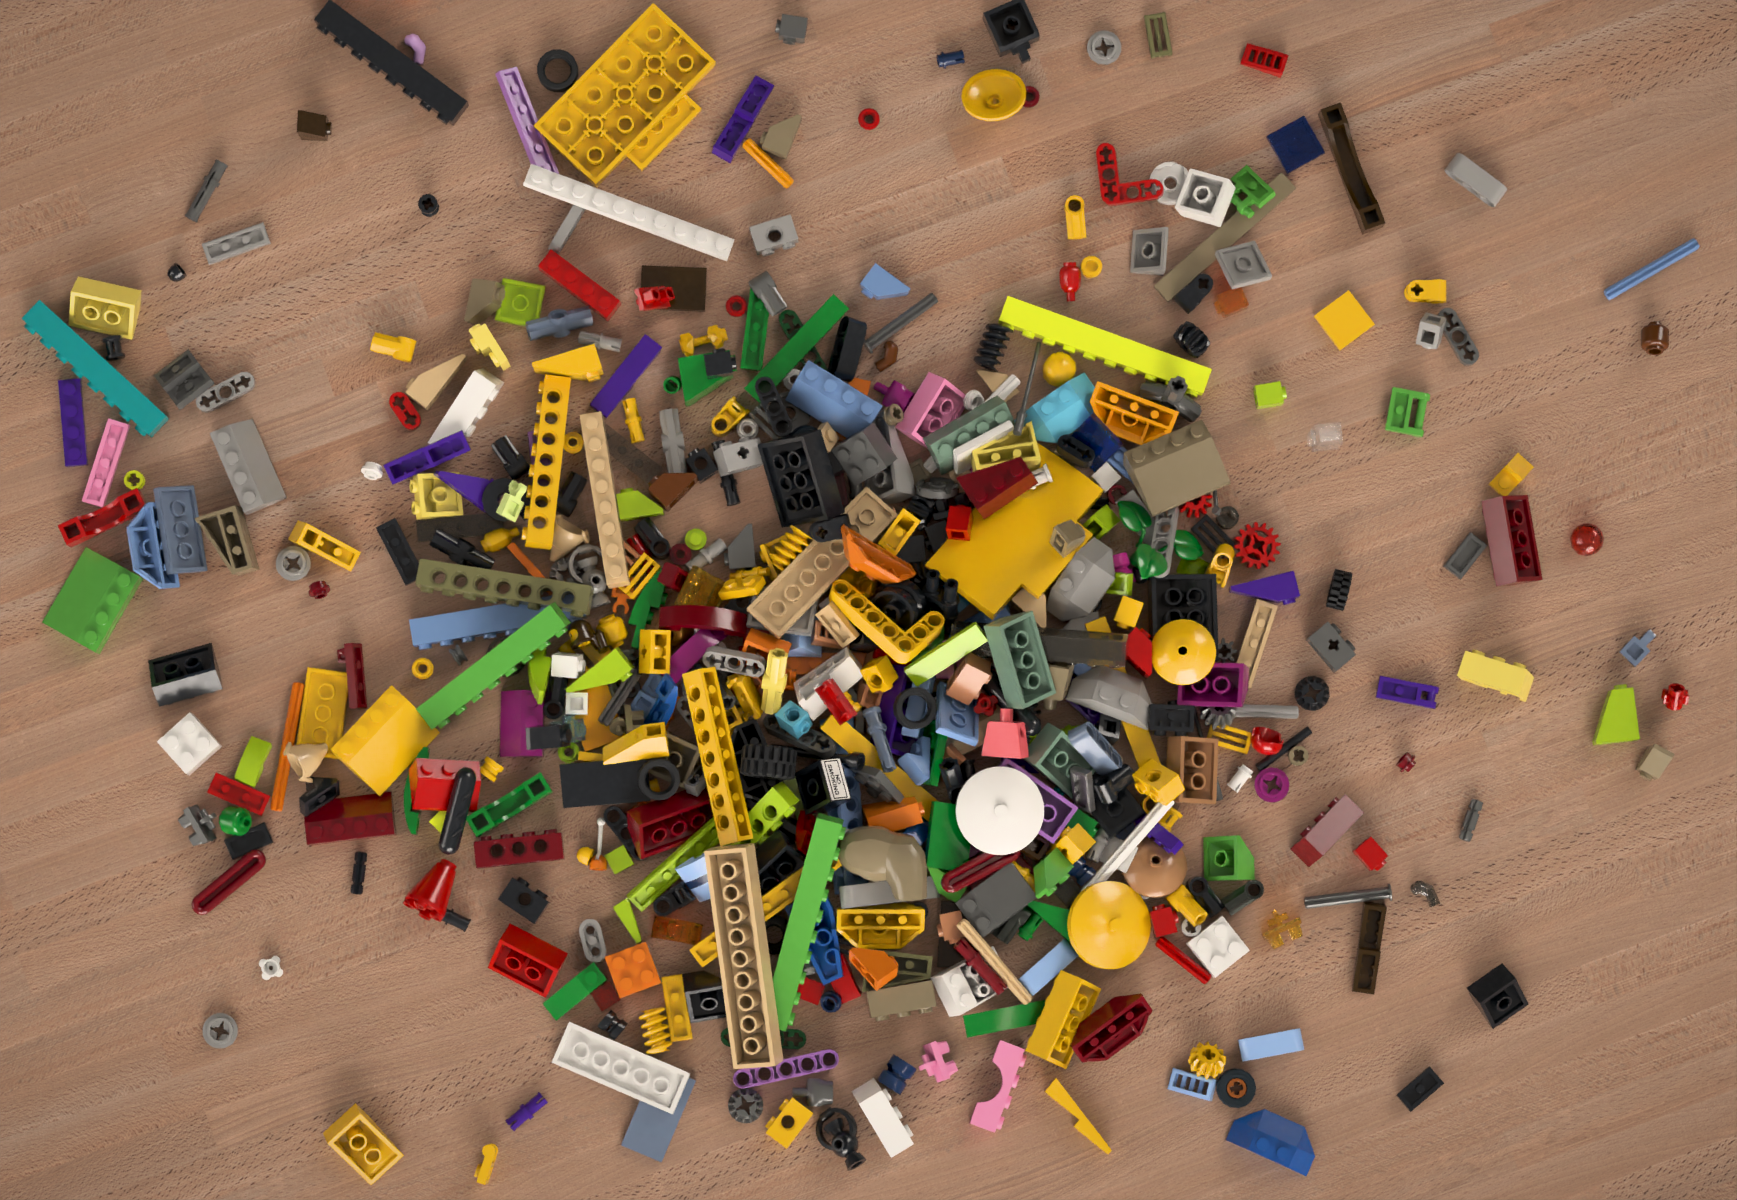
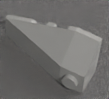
[864,412,916,504]

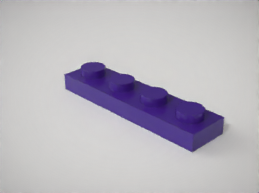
[58,378,88,467]

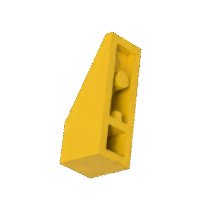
[288,520,361,571]

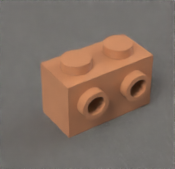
[946,652,992,706]

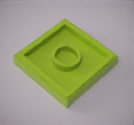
[495,278,546,327]

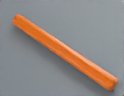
[270,682,305,812]

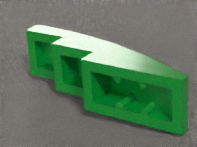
[963,1000,1045,1038]

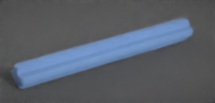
[1603,238,1700,300]

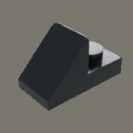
[299,777,340,817]

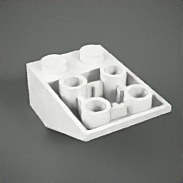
[930,946,1008,1017]

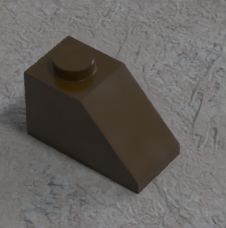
[297,110,332,141]

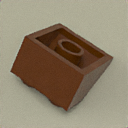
[648,473,698,512]

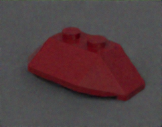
[1070,993,1153,1063]

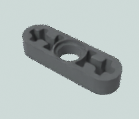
[1438,308,1479,366]

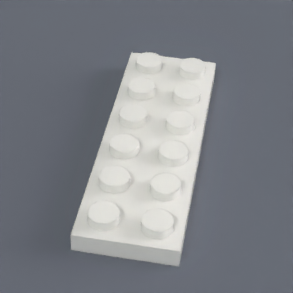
[552,1022,691,1114]

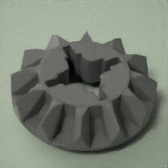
[728,1088,763,1123]

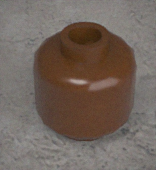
[1641,321,1669,355]

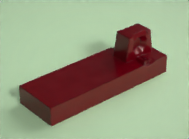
[337,643,368,710]

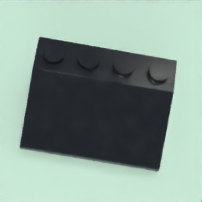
[758,429,845,528]
[1147,574,1219,661]

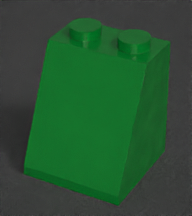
[678,350,737,407]

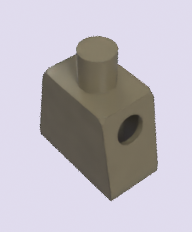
[1043,657,1075,710]

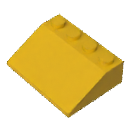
[331,685,440,796]

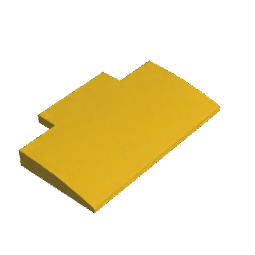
[534,3,716,188]
[925,442,1103,620]

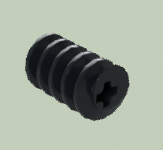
[973,324,1013,372]

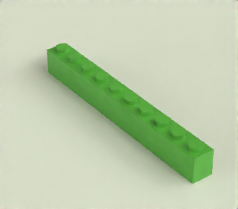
[773,813,846,1032]

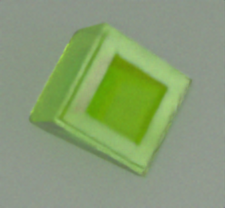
[1176,558,1208,574]

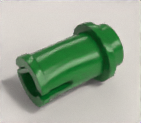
[1017,912,1043,941]

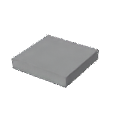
[1215,241,1272,290]

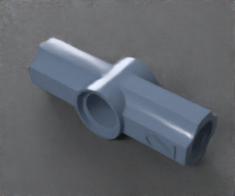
[525,306,593,341]

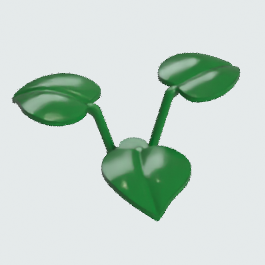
[1117,501,1204,579]

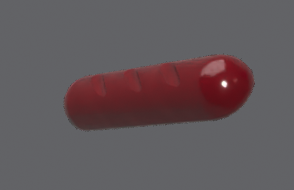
[191,849,266,915]
[941,850,1021,893]

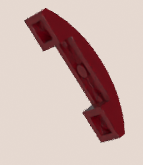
[659,605,747,637]

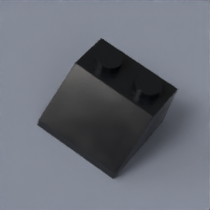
[1467,963,1529,1029]

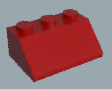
[409,758,481,812]
[488,923,568,998]

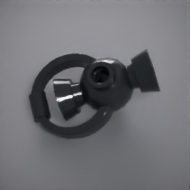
[816,1107,866,1171]

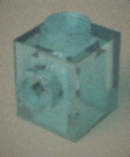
[550,715,586,743]

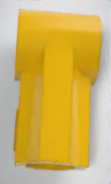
[1064,195,1086,240]
[370,332,417,363]
[1165,884,1208,927]

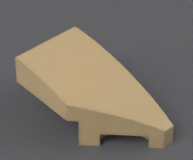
[976,369,1019,402]

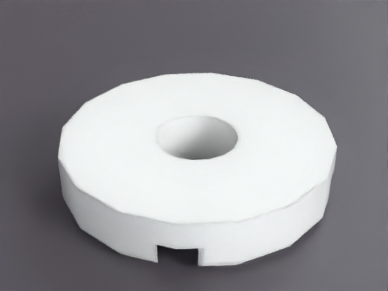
[1149,162,1188,205]

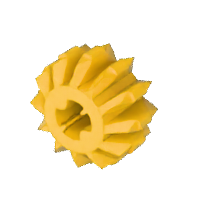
[1188,1041,1226,1080]

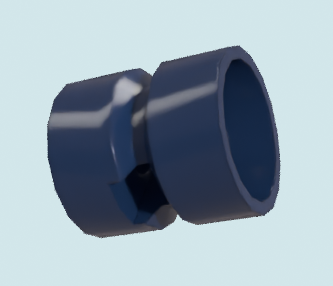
[877,1054,917,1095]

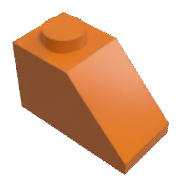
[849,947,898,991]

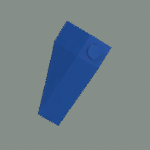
[785,897,844,985]

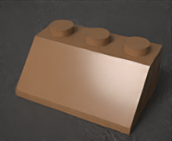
[1166,736,1218,804]

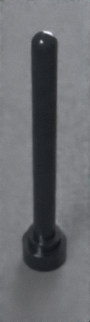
[771,744,865,770]

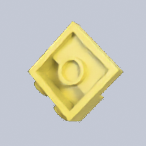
[469,323,511,371]
[409,472,463,520]

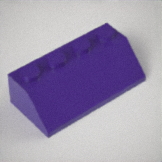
[870,664,936,757]

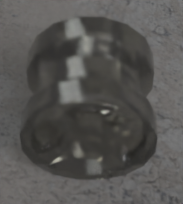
[1216,506,1239,530]

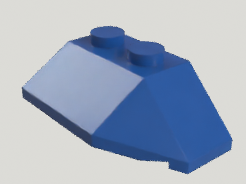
[1226,1109,1315,1176]

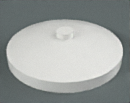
[955,766,1044,855]

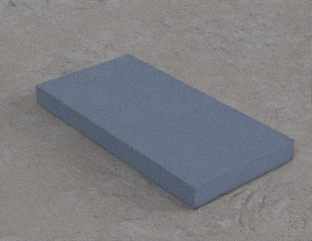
[153,485,208,575]
[621,1078,696,1162]

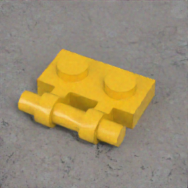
[718,566,771,600]

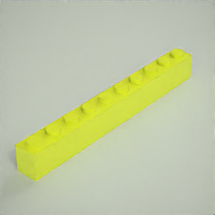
[998,296,1212,398]

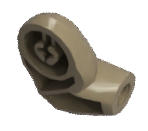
[837,826,927,901]

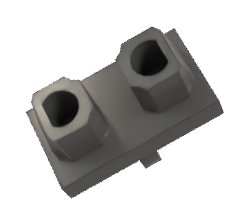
[178,805,217,846]

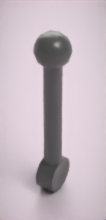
[1212,490,1221,516]

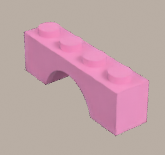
[969,1040,1027,1133]

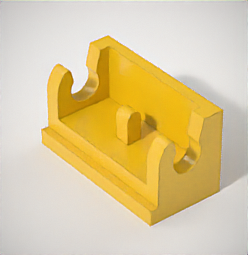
[726,674,763,722]

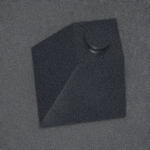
[682,970,726,1023]

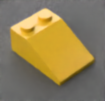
[532,344,604,383]
[323,1103,404,1185]

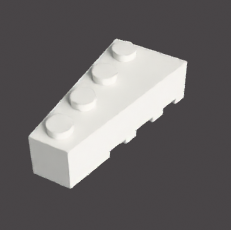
[428,368,504,444]

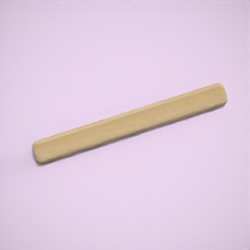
[957,919,1033,1005]

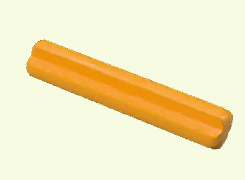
[742,138,794,189]

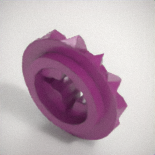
[1254,767,1289,803]

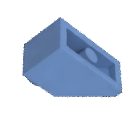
[860,263,910,300]

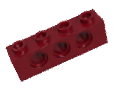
[474,829,565,869]

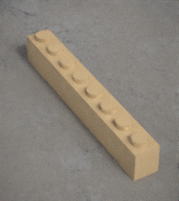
[580,411,630,589]

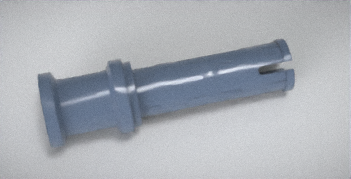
[862,706,896,773]

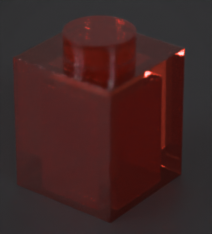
[590,981,621,1012]

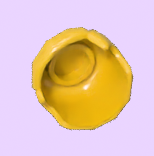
[1042,352,1076,387]

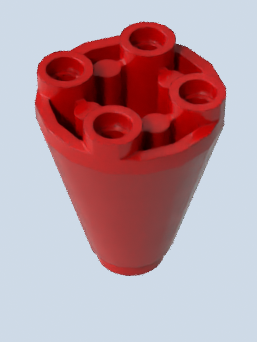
[403,859,457,922]

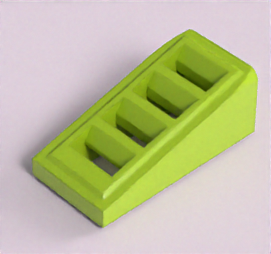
[613,898,642,944]

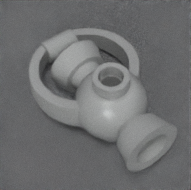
[568,544,611,609]

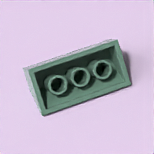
[923,396,1015,475]
[984,611,1056,709]

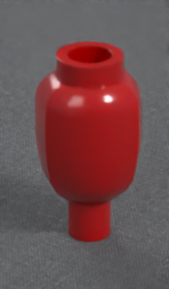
[1059,262,1081,302]

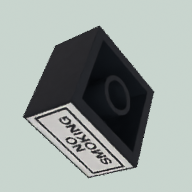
[795,758,851,815]

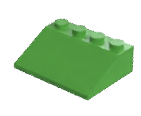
[42,547,143,655]

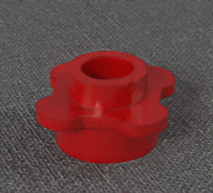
[974,693,998,717]

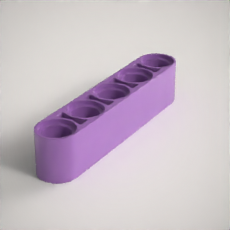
[733,1049,839,1089]

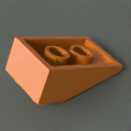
[730,628,792,699]

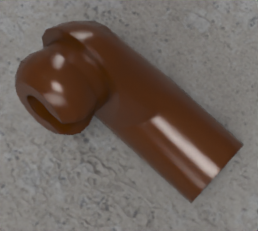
[874,341,898,372]

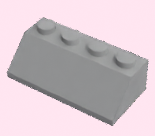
[210,419,287,515]

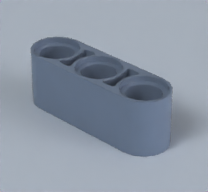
[1068,722,1122,776]

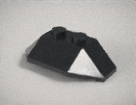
[731,718,785,802]

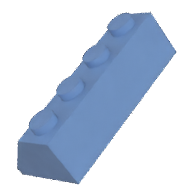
[785,360,882,438]

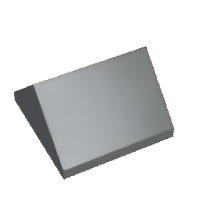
[1130,227,1169,276]

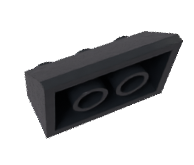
[148,643,223,707]
[755,829,806,896]

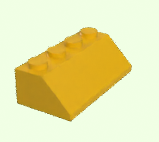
[1025,970,1101,1069]

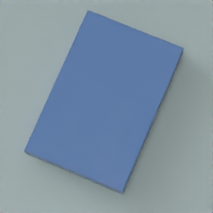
[935,681,979,747]

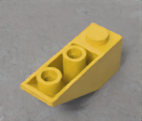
[602,722,669,765]

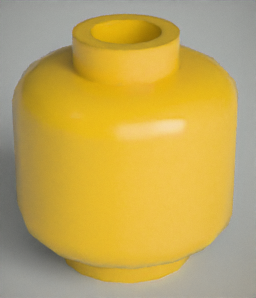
[596,614,628,648]

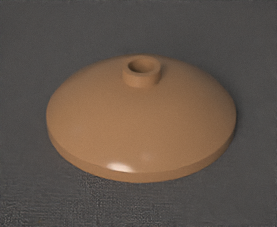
[1122,836,1187,898]

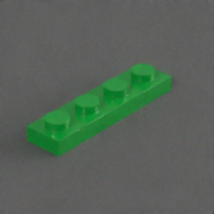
[740,287,769,371]

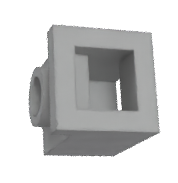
[1416,312,1447,349]

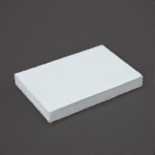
[953,420,1014,475]

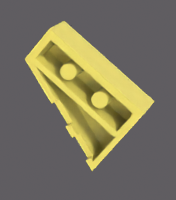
[1457,650,1534,702]

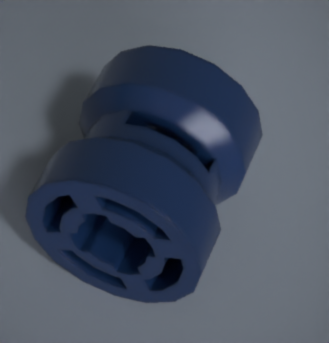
[1068,856,1097,887]

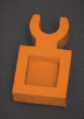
[611,577,635,615]

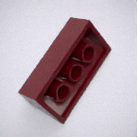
[1481,495,1543,587]
[627,786,714,859]
[304,792,397,846]

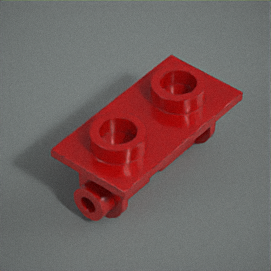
[815,678,857,725]

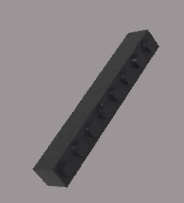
[314,0,469,126]

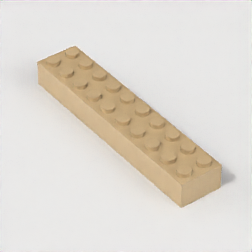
[704,843,784,1069]

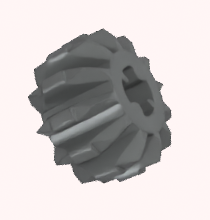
[1199,706,1237,730]

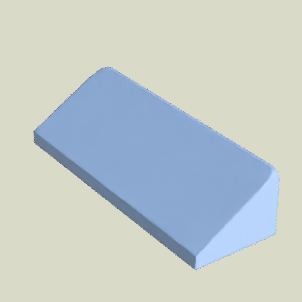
[901,676,936,739]

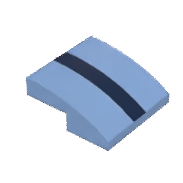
[675,853,710,902]

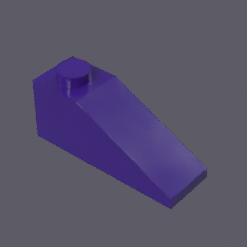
[433,471,503,513]
[1229,571,1300,605]

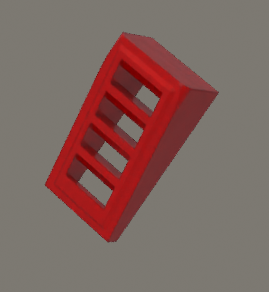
[1240,43,1289,78]

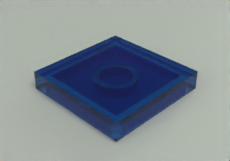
[1266,116,1325,174]
[1067,413,1123,473]

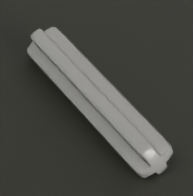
[1235,704,1299,719]

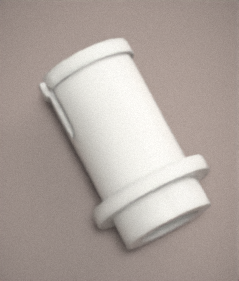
[1227,764,1253,793]

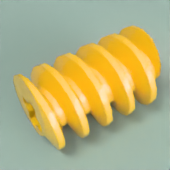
[769,525,812,571]
[639,1007,672,1055]

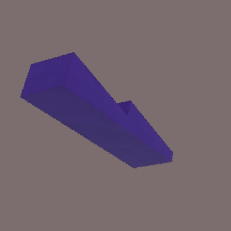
[712,75,774,163]
[590,334,662,419]
[383,430,471,485]

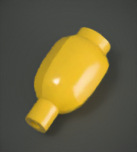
[480,527,520,553]

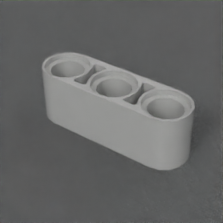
[1444,153,1507,207]

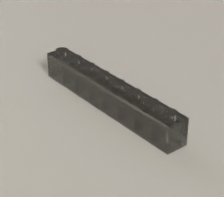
[951,621,1128,669]

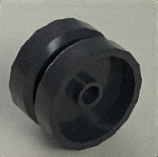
[871,580,927,632]

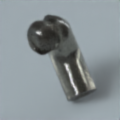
[1410,881,1440,907]

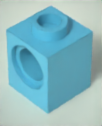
[775,700,813,739]

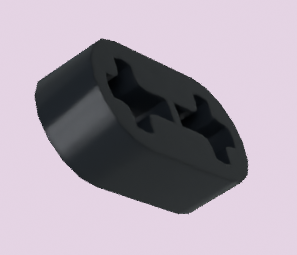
[1056,435,1095,468]

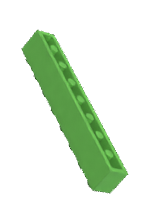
[416,602,571,729]

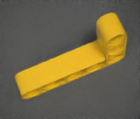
[828,579,945,664]

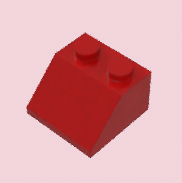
[1117,627,1152,679]

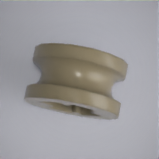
[882,404,904,426]
[1288,746,1309,766]

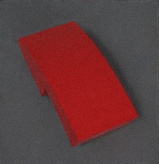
[796,810,816,856]
[831,953,862,1004]

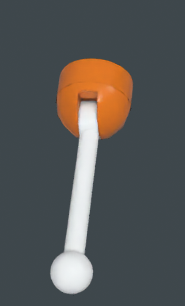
[589,817,607,871]

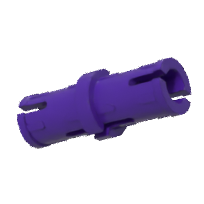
[505,1092,548,1131]

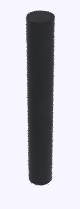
[1255,726,1312,772]

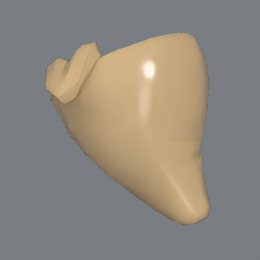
[550,515,590,562]
[284,742,328,783]

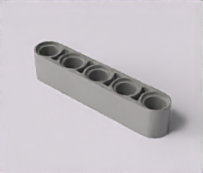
[839,876,941,909]

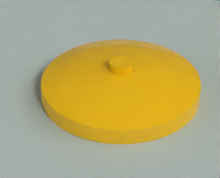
[1067,881,1151,969]

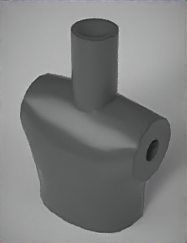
[792,1078,833,1107]

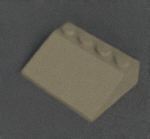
[1123,420,1230,517]

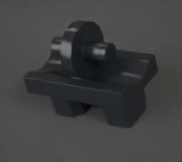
[933,492,975,524]

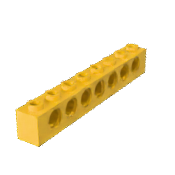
[521,374,571,550]
[682,667,754,846]

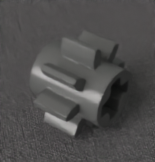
[1214,638,1237,663]

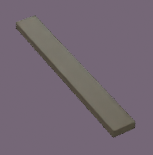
[1154,172,1296,302]

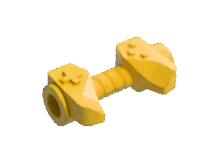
[679,325,728,357]

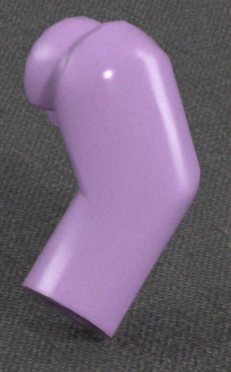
[404,34,426,65]

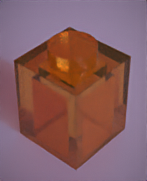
[1214,287,1249,318]

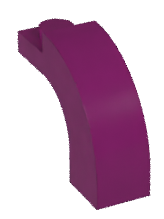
[661,629,728,684]

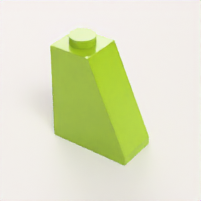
[1592,684,1640,745]

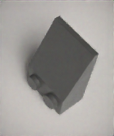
[955,862,1037,938]

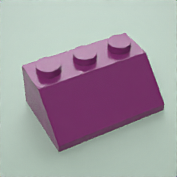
[1177,663,1249,707]
[500,690,545,758]

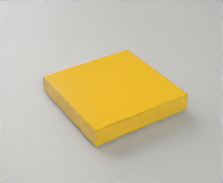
[1314,290,1375,351]

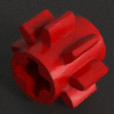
[1661,683,1689,710]

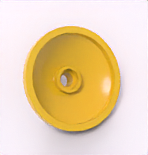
[961,69,1026,121]
[1152,619,1216,685]

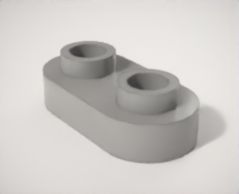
[579,919,607,963]

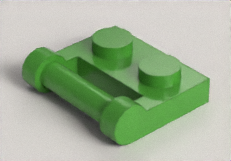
[1385,387,1430,437]

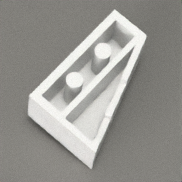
[793,647,862,721]
[851,1078,914,1158]

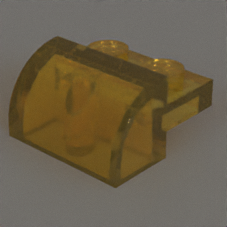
[674,565,725,607]

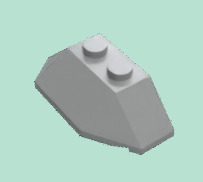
[1046,537,1115,622]
[1066,664,1152,730]

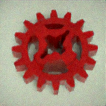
[1233,522,1281,570]

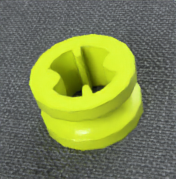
[124,470,145,490]

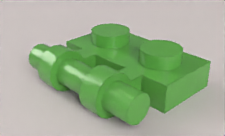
[1230,165,1276,218]

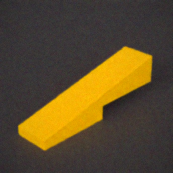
[1044,1078,1112,1154]

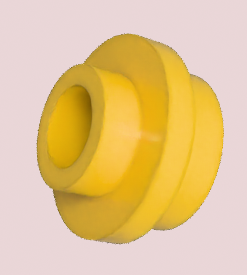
[563,432,584,454]
[412,658,434,680]

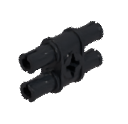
[922,569,960,634]

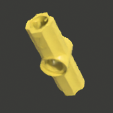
[761,648,788,715]

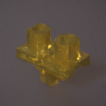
[1262,910,1303,949]

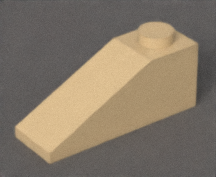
[405,354,468,411]

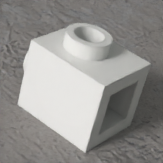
[551,652,586,678]

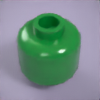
[219,806,252,836]

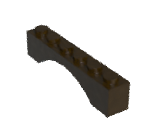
[1318,102,1385,235]

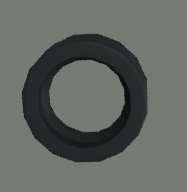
[537,49,578,92]
[893,687,937,729]
[637,758,680,801]

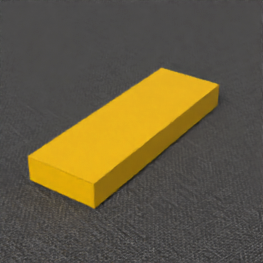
[661,974,693,1042]

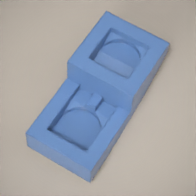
[631,674,663,719]

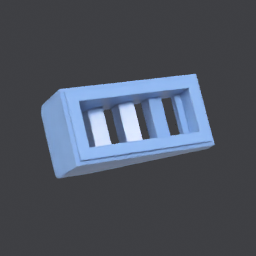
[1167,1068,1217,1101]

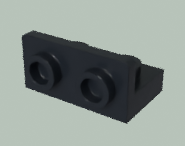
[1147,704,1194,736]

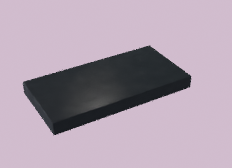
[559,759,651,808]

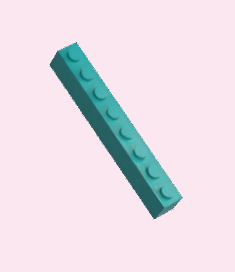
[21,300,169,438]

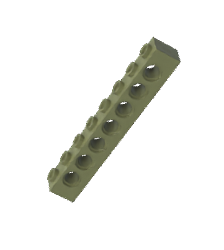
[415,558,594,617]

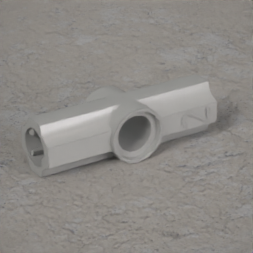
[659,409,687,473]

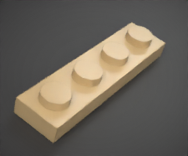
[1236,599,1278,689]

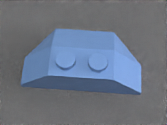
[126,502,180,589]

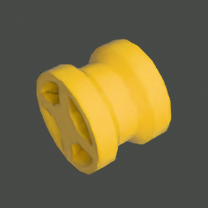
[480,756,504,782]

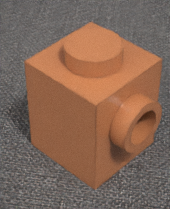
[936,910,965,944]

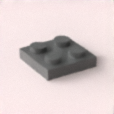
[850,765,904,804]

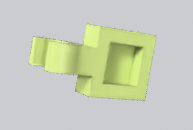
[496,480,527,522]

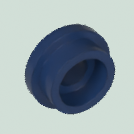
[820,991,842,1013]

